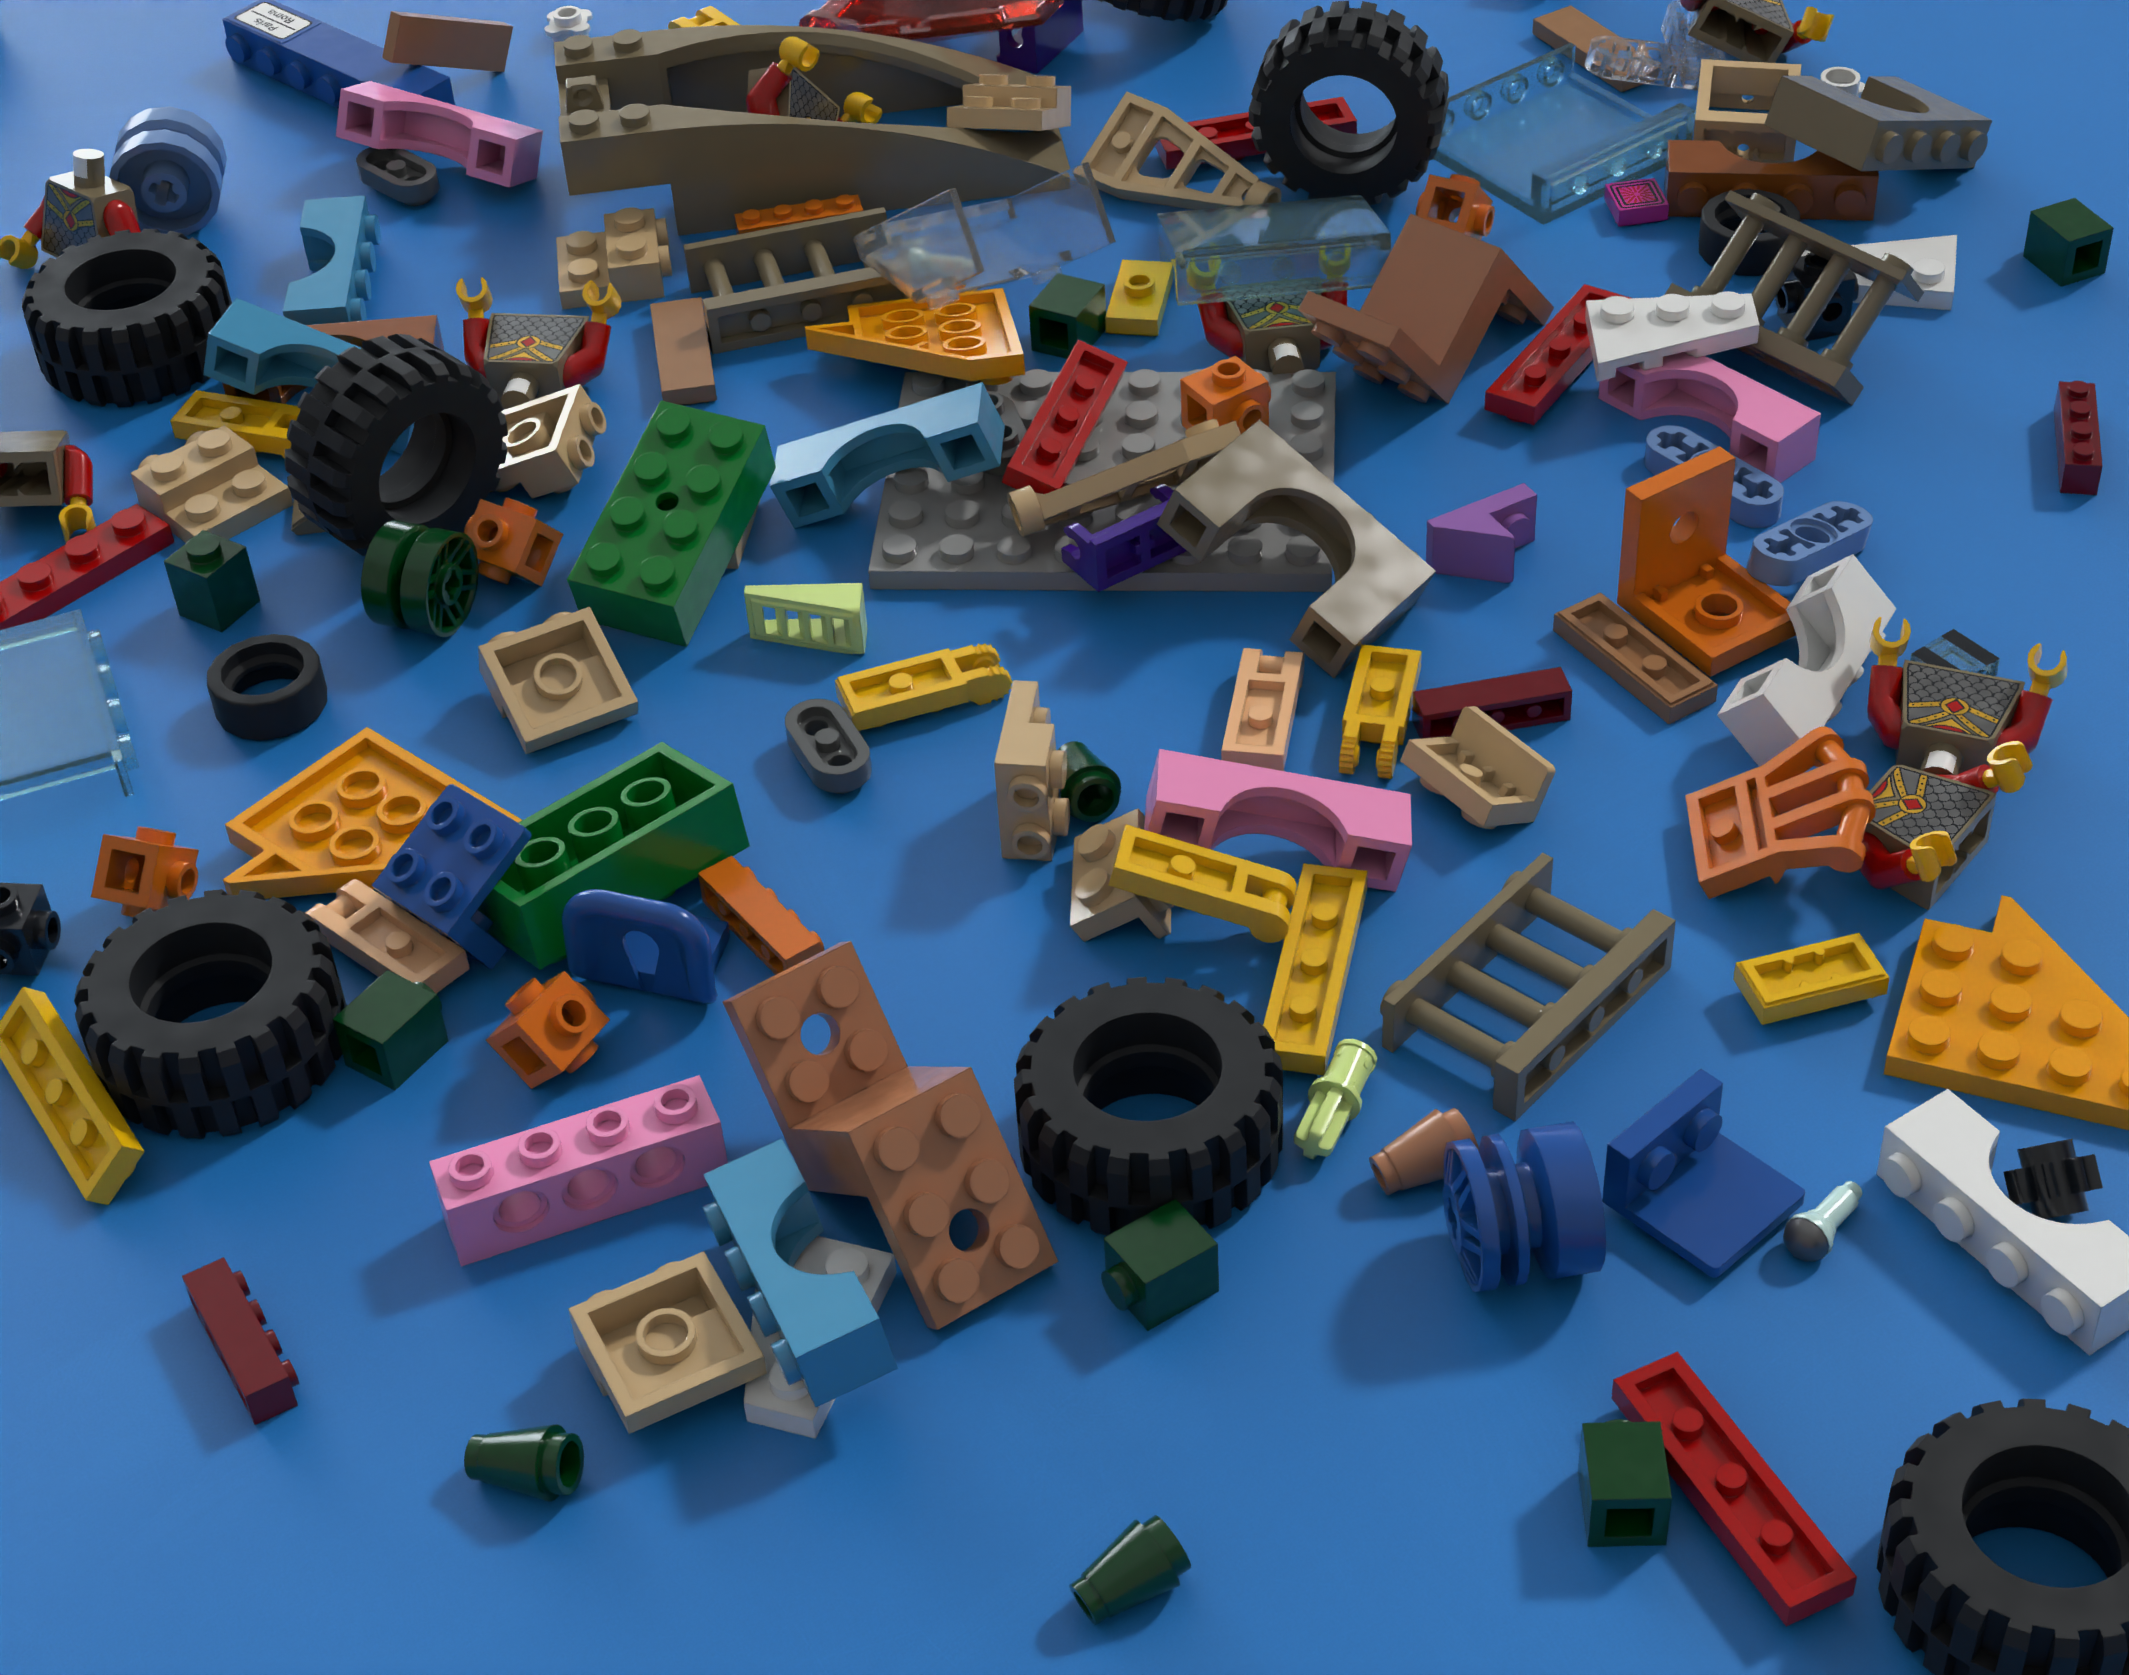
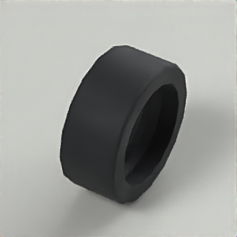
[1699,189,1801,276]
[207,634,327,740]

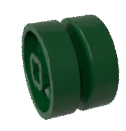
[361,520,479,637]

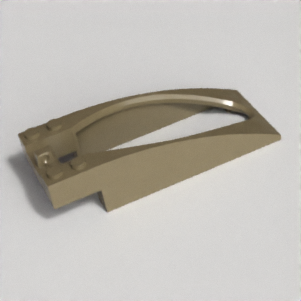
[554,25,1073,236]

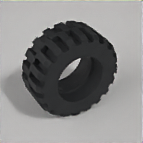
[1249,0,1449,208]
[22,229,232,407]
[285,334,508,556]
[74,889,347,1139]
[1014,977,1283,1236]
[1876,1398,2129,1675]

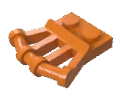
[1685,726,1876,899]

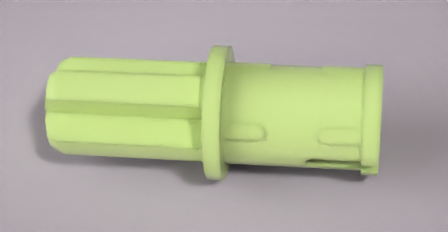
[1294,1039,1377,1160]

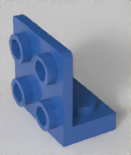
[372,784,531,970]
[1602,1069,1805,1278]

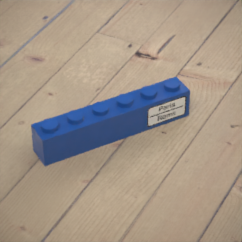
[222,0,455,109]

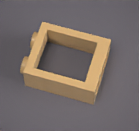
[1693,59,1801,163]

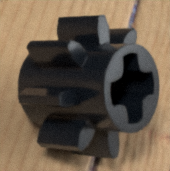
[2003,1139,2103,1219]

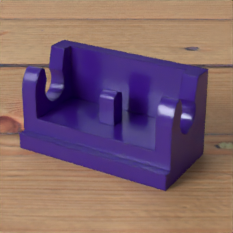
[996,0,1084,74]
[1061,484,1187,592]

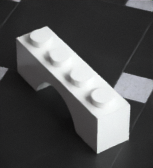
[1717,554,1897,766]
[1877,1089,2129,1356]

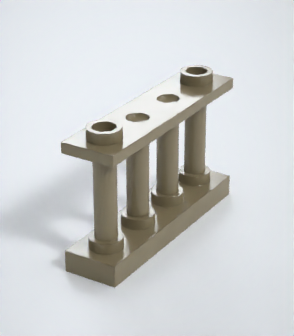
[1665,190,1924,406]
[683,207,915,354]
[1380,852,1676,1121]

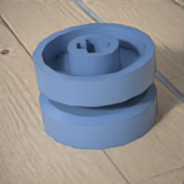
[109,106,227,236]

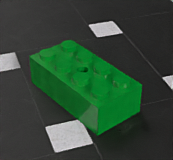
[567,400,776,647]
[477,742,750,970]

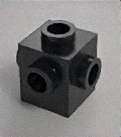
[1775,252,1859,341]
[0,883,61,976]

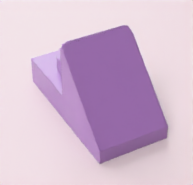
[1426,483,1537,583]

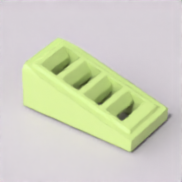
[744,583,868,654]

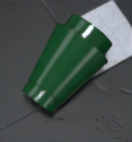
[1058,741,1121,822]
[464,1424,584,1502]
[1069,1515,1191,1625]

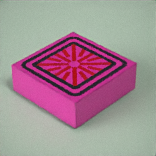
[1604,178,1669,227]

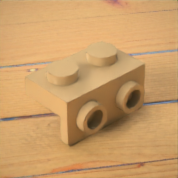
[1400,706,1556,829]
[1070,808,1174,942]

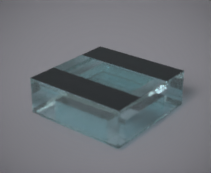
[1910,629,2000,676]

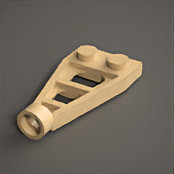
[1075,91,1282,227]
[1007,419,1241,537]

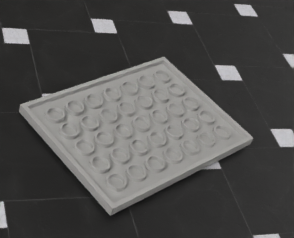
[868,369,1336,592]

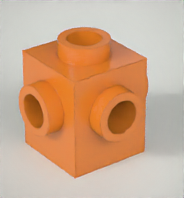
[1416,174,1495,240]
[1180,356,1271,434]
[464,497,563,587]
[91,826,199,917]
[486,971,610,1089]

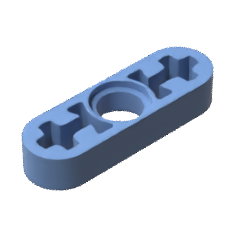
[1644,425,1784,528]
[1746,501,1873,586]

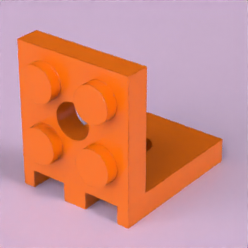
[1617,446,1796,677]

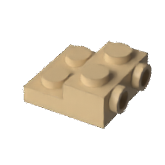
[947,74,1071,131]
[556,207,672,310]
[489,384,606,499]
[130,425,293,543]
[478,607,638,754]
[994,680,1070,861]
[568,1251,767,1434]

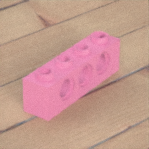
[429,1075,728,1267]

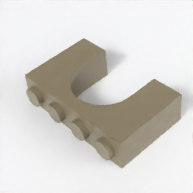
[1764,76,1992,171]
[1157,419,1436,678]

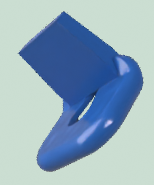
[562,889,730,1004]

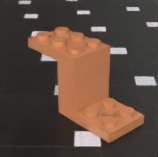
[1298,213,1554,404]
[723,941,1059,1330]

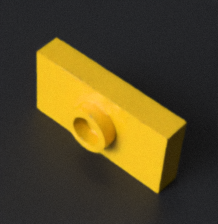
[1105,259,1174,336]
[1733,933,1890,1025]

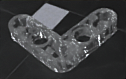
[1584,0,1726,91]

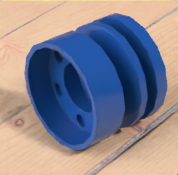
[1443,1121,1606,1292]

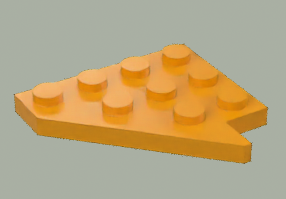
[805,288,1026,385]
[223,727,522,899]
[1884,895,2129,1130]

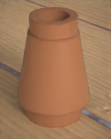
[1369,1108,1479,1195]

